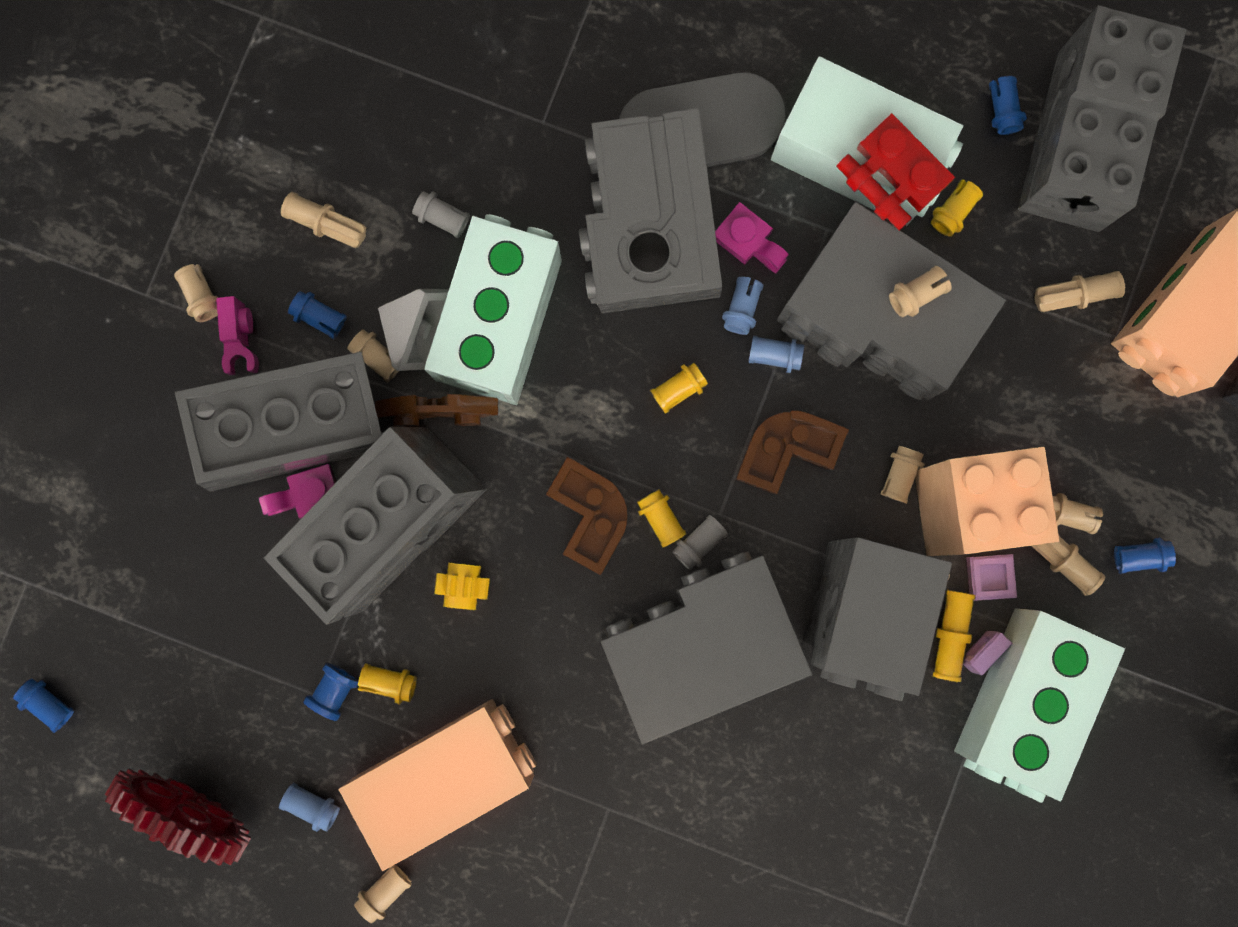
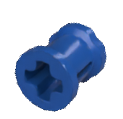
[303,663,359,721]

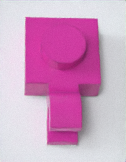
[715,202,789,274]
[216,296,259,375]
[259,464,336,519]

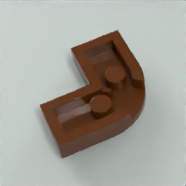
[375,394,498,427]
[736,410,849,495]
[546,457,627,575]

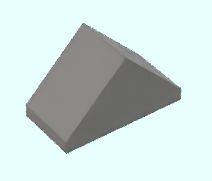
[378,289,449,371]

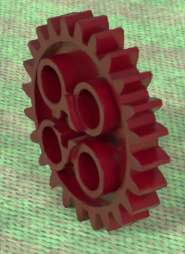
[105,769,251,866]

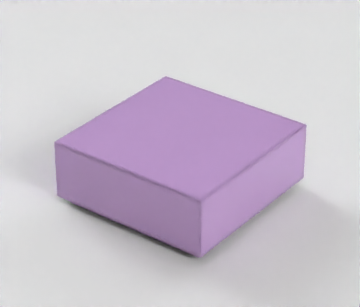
[966,554,1017,601]
[963,631,1013,675]

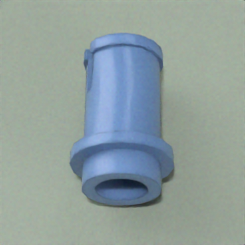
[722,277,764,335]
[749,335,804,373]
[279,783,340,832]

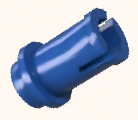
[989,76,1027,135]
[288,291,347,340]
[1114,538,1176,574]
[13,678,74,733]

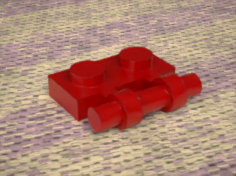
[836,113,955,231]

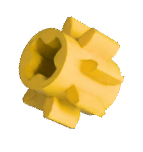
[434,563,490,610]

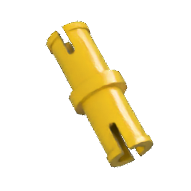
[932,590,976,682]

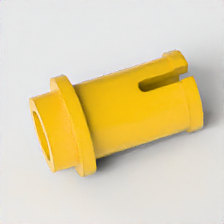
[931,180,983,236]
[650,363,708,414]
[637,489,686,547]
[358,663,417,704]

